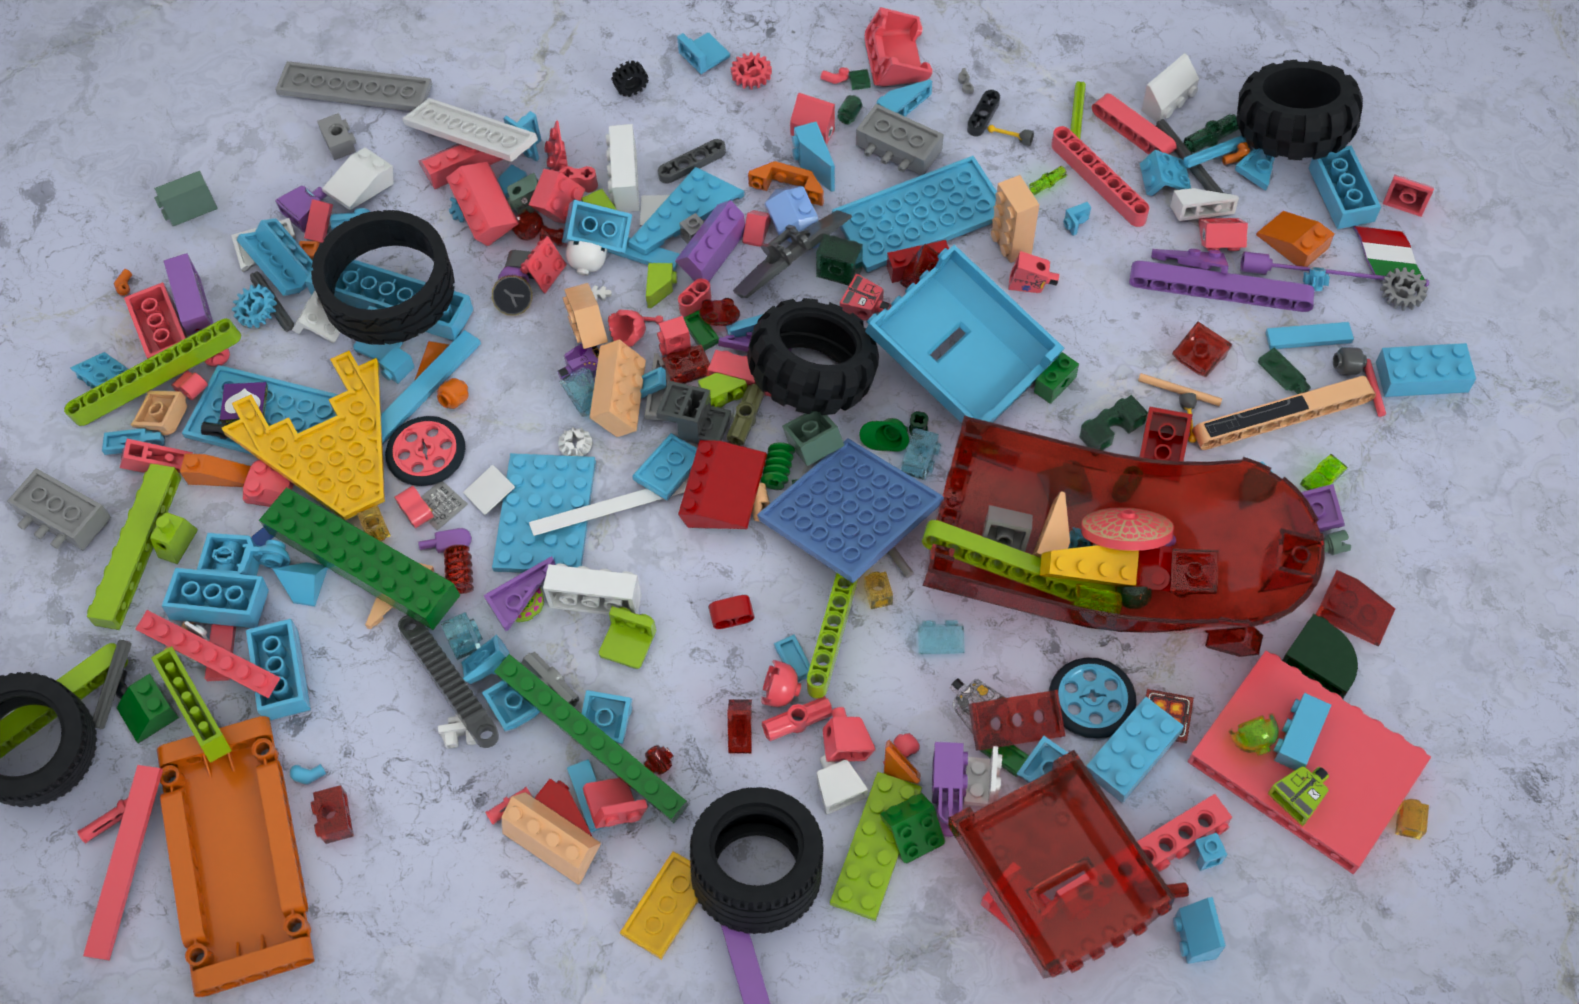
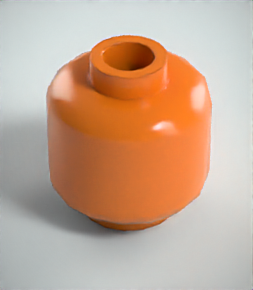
[437,378,469,409]

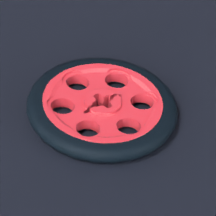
[385,416,466,486]

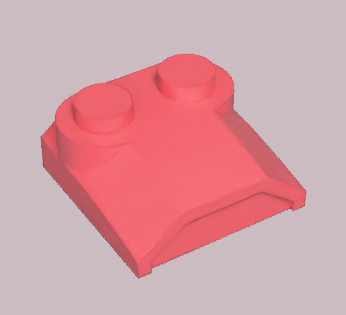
[243,460,294,507]

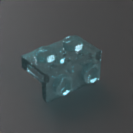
[917,620,965,654]

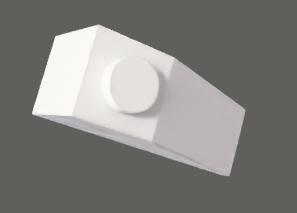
[1170,188,1239,221]

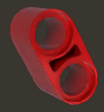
[708,595,755,629]

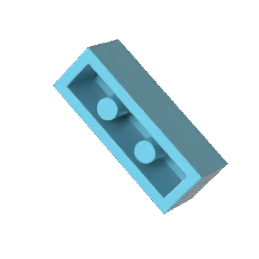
[1273,693,1331,770]

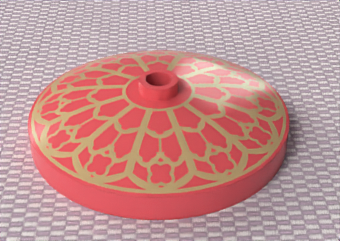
[1081,508,1174,551]

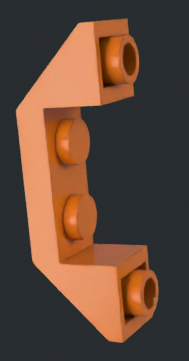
[748,161,824,206]

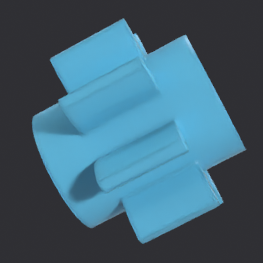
[1303,267,1330,291]
[1068,527,1093,549]

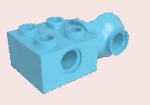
[197,533,290,576]

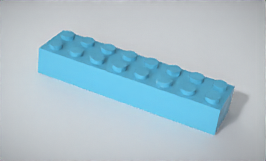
[305,260,474,341]

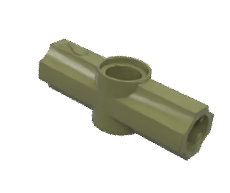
[726,384,765,446]

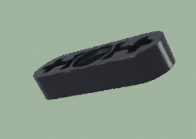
[967,90,1000,136]

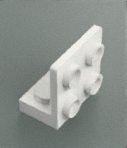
[292,291,340,343]
[964,746,1002,807]

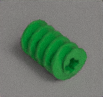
[761,442,795,490]

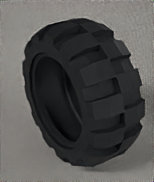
[747,298,879,415]

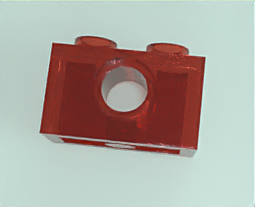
[311,785,354,844]

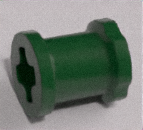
[909,411,929,438]

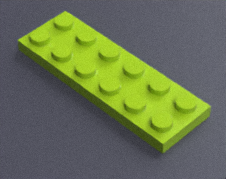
[830,771,922,921]

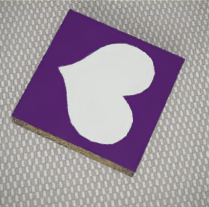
[220,382,268,423]

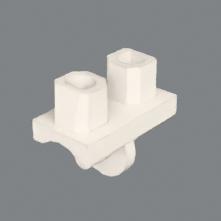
[438,714,481,749]

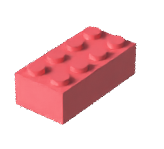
[124,282,187,359]

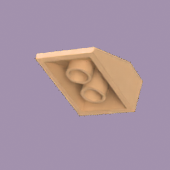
[1032,491,1070,558]

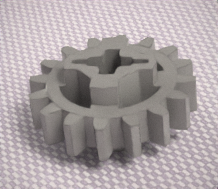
[1380,267,1428,311]

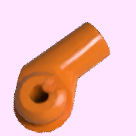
[114,269,133,296]

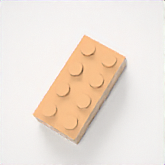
[991,175,1039,263]
[589,339,646,437]

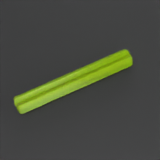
[1070,81,1086,139]

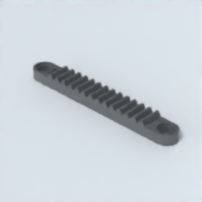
[398,615,499,748]

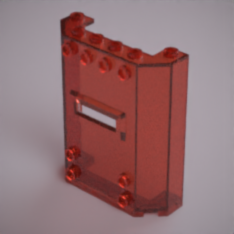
[948,750,1175,979]

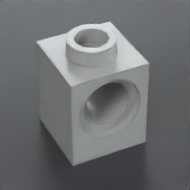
[679,213,704,244]

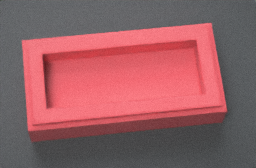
[304,199,333,243]

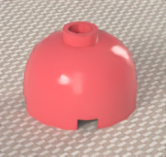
[761,660,801,707]

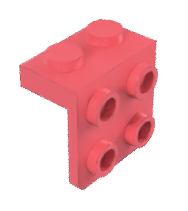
[583,778,648,828]

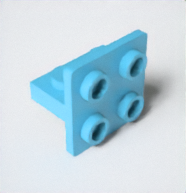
[503,111,542,161]

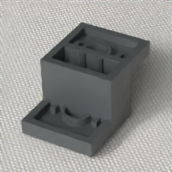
[656,381,731,443]

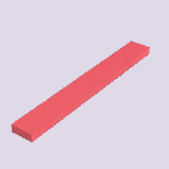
[83,765,163,961]

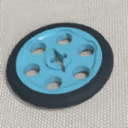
[1049,657,1136,739]

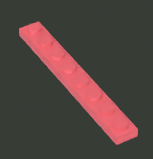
[135,610,280,698]

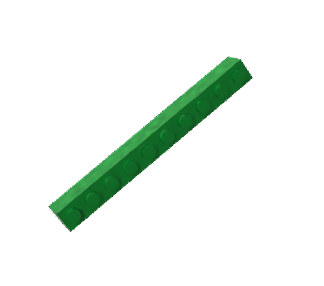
[494,654,689,823]

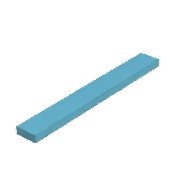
[381,330,481,445]

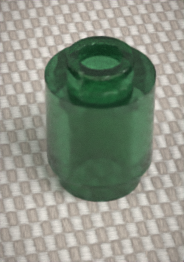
[837,95,863,125]

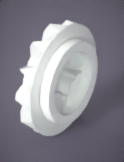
[558,427,592,456]

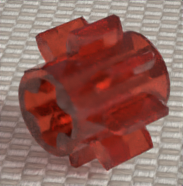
[643,745,674,775]

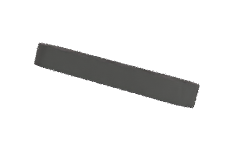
[658,139,726,183]

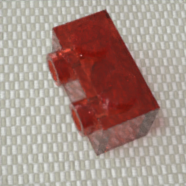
[662,344,710,384]

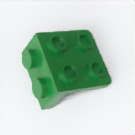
[880,793,945,863]

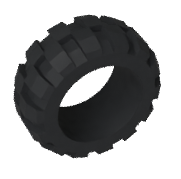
[1236,59,1363,160]

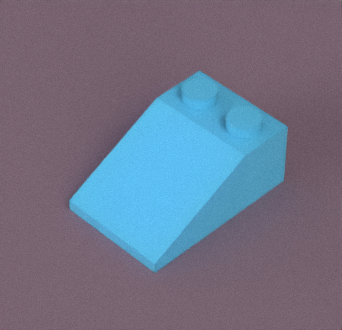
[792,121,835,192]
[562,200,632,254]

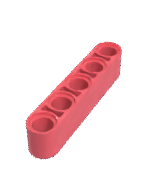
[1092,93,1177,155]

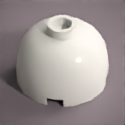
[566,241,607,275]

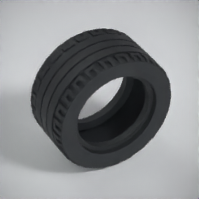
[0,672,97,807]
[690,787,824,934]

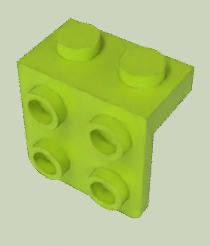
[599,606,656,669]

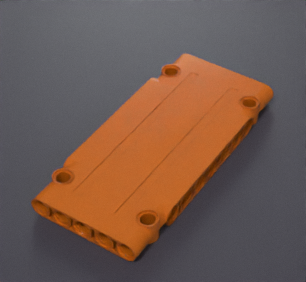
[157,716,315,997]

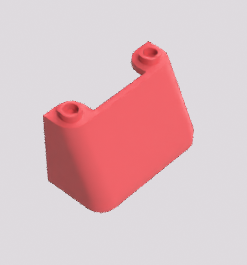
[864,7,932,87]

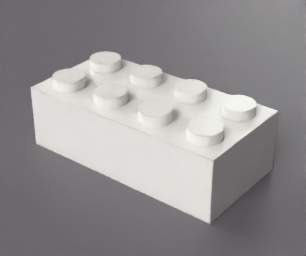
[606,124,640,212]
[543,563,642,615]

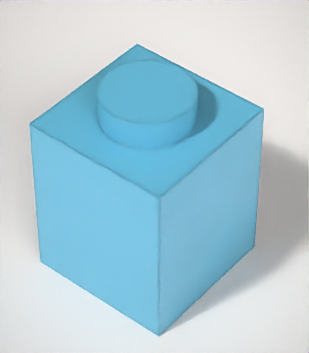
[379,346,415,384]

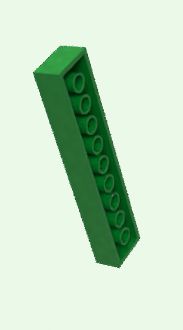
[259,487,460,630]

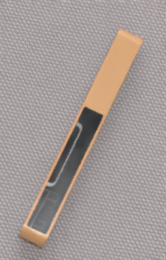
[1192,376,1376,450]

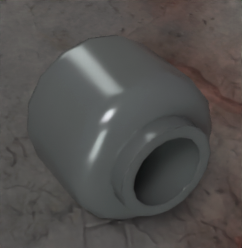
[1333,347,1367,375]

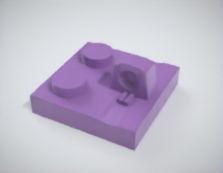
[1289,484,1345,537]

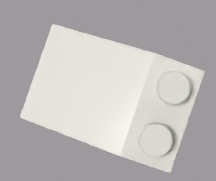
[322,148,394,210]

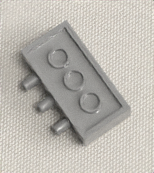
[856,104,944,175]
[7,468,111,551]

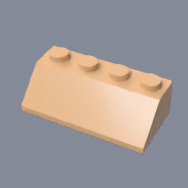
[501,792,601,885]

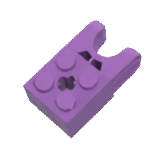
[932,742,968,837]

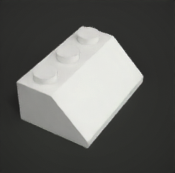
[1141,53,1199,122]

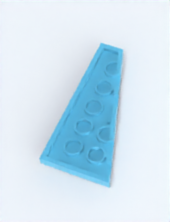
[628,167,744,255]

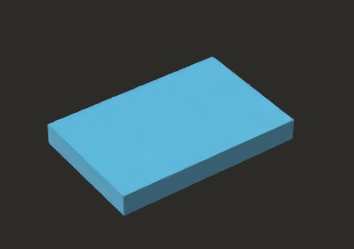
[632,433,697,500]

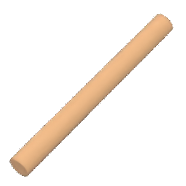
[1138,373,1222,407]

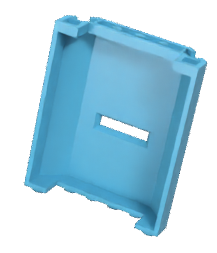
[865,245,1065,437]

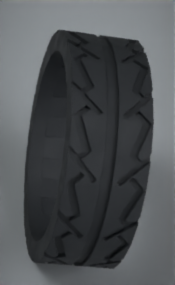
[311,210,455,345]

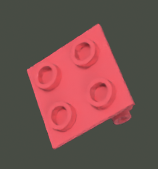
[544,120,568,171]
[520,236,567,293]

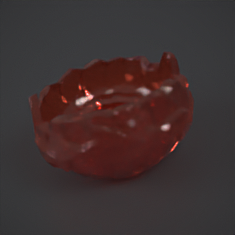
[512,211,544,241]

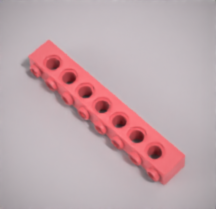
[1054,794,1232,923]

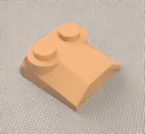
[131,391,187,435]

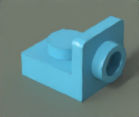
[1063,202,1091,235]
[1195,833,1228,871]

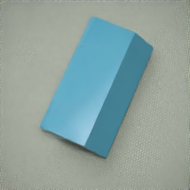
[237,218,313,296]

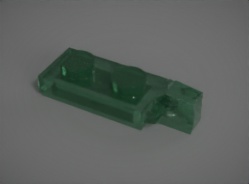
[1258,347,1311,394]

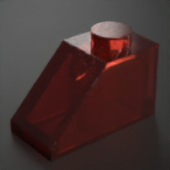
[1205,621,1263,657]
[727,699,752,753]

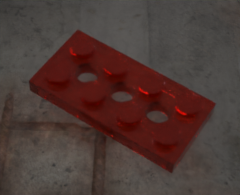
[968,690,1066,751]

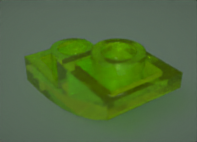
[1300,454,1348,490]

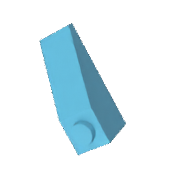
[876,79,932,117]

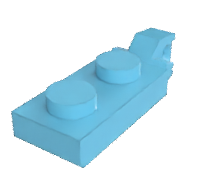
[102,428,165,455]

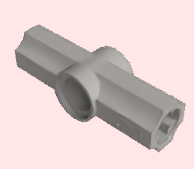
[521,651,580,707]

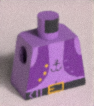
[557,343,599,387]

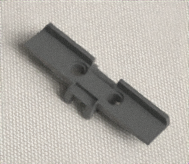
[733,210,852,298]

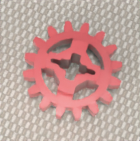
[731,52,772,89]

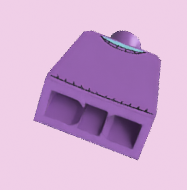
[275,186,327,233]

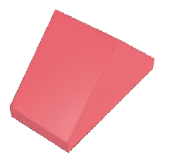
[743,210,771,247]

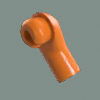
[1222,142,1250,165]

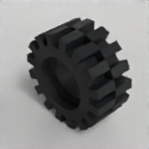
[611,60,649,97]

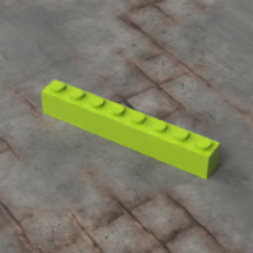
[87,463,181,630]

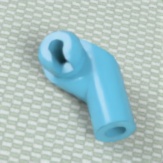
[290,764,326,785]

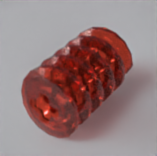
[443,545,474,594]

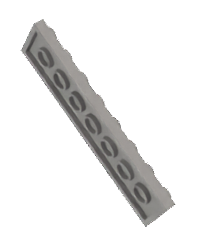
[275,61,432,111]

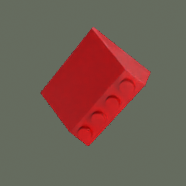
[678,440,767,529]

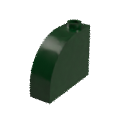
[1282,613,1358,699]

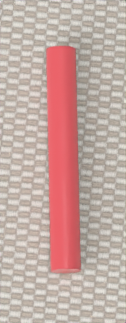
[1364,359,1386,417]

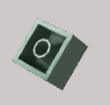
[782,411,844,466]

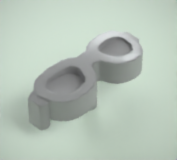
[958,68,974,94]

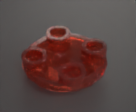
[700,298,740,326]

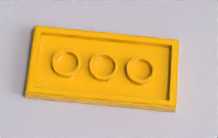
[619,851,698,959]

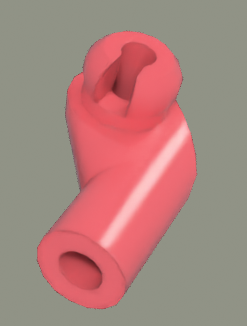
[821,67,849,84]

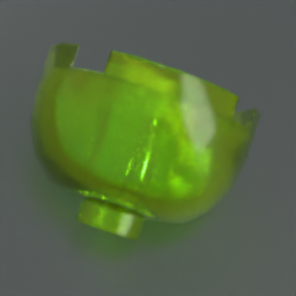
[1228,713,1279,756]

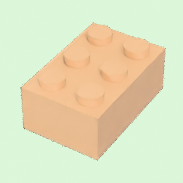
[562,283,608,349]

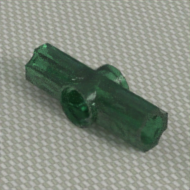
[1184,114,1239,153]

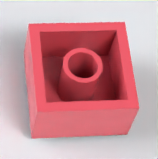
[529,169,585,224]

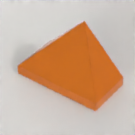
[884,740,921,784]

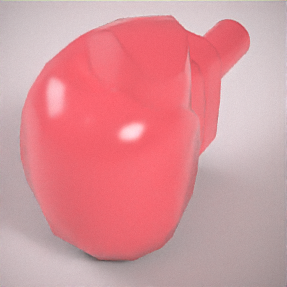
[883,733,920,763]

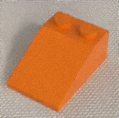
[1256,211,1335,267]

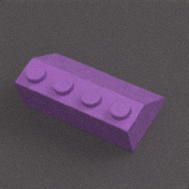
[675,200,745,281]

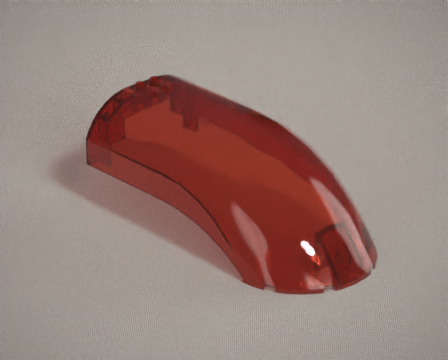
[922,416,1325,634]

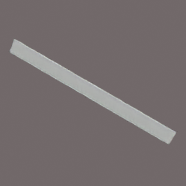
[529,477,689,536]

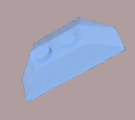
[765,185,822,249]

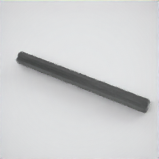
[1156,119,1224,193]

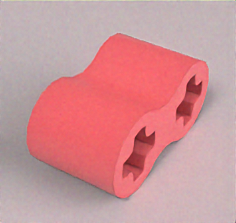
[559,166,598,192]
[171,370,208,400]
[394,486,434,528]

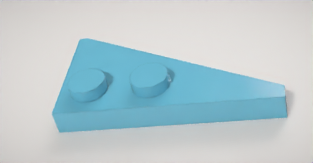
[1235,148,1275,191]

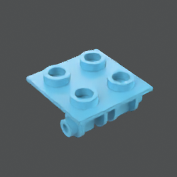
[70,352,128,389]

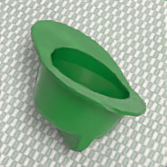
[859,418,909,452]

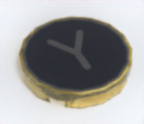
[492,275,532,316]

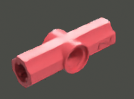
[762,696,832,741]

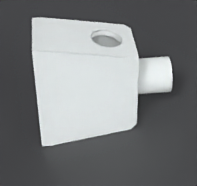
[816,755,868,815]

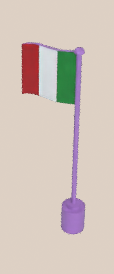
[1240,226,1429,287]

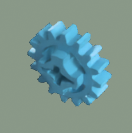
[232,284,277,328]

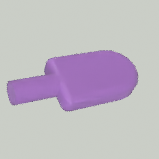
[418,528,472,553]

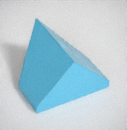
[273,562,328,607]

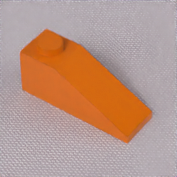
[180,453,251,487]

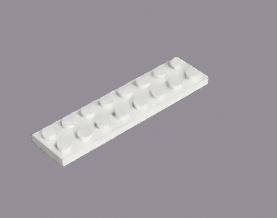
[402,98,538,162]

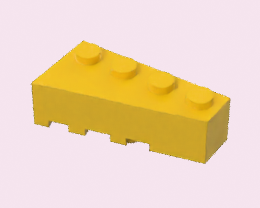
[1040,545,1139,587]

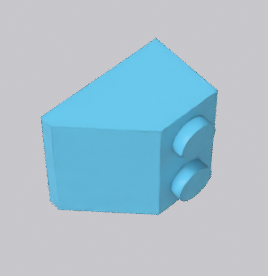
[1173,897,1226,964]

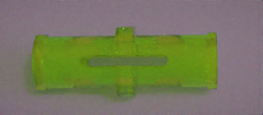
[1029,166,1067,195]

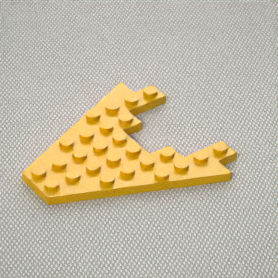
[222,351,385,520]

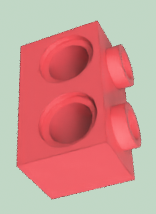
[657,316,692,362]

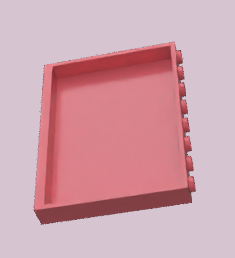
[1188,651,1431,874]

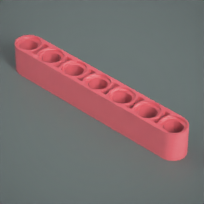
[1051,126,1150,227]

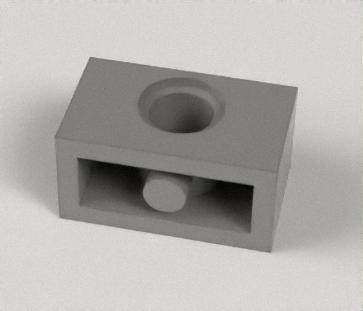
[317,113,356,160]

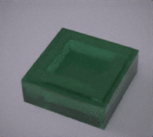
[849,69,871,90]

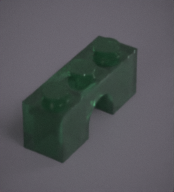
[1079,395,1148,455]

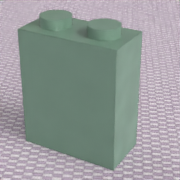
[154,170,218,227]

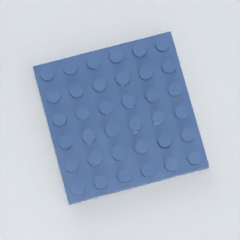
[757,438,944,583]

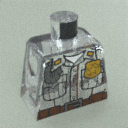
[950,678,1007,736]

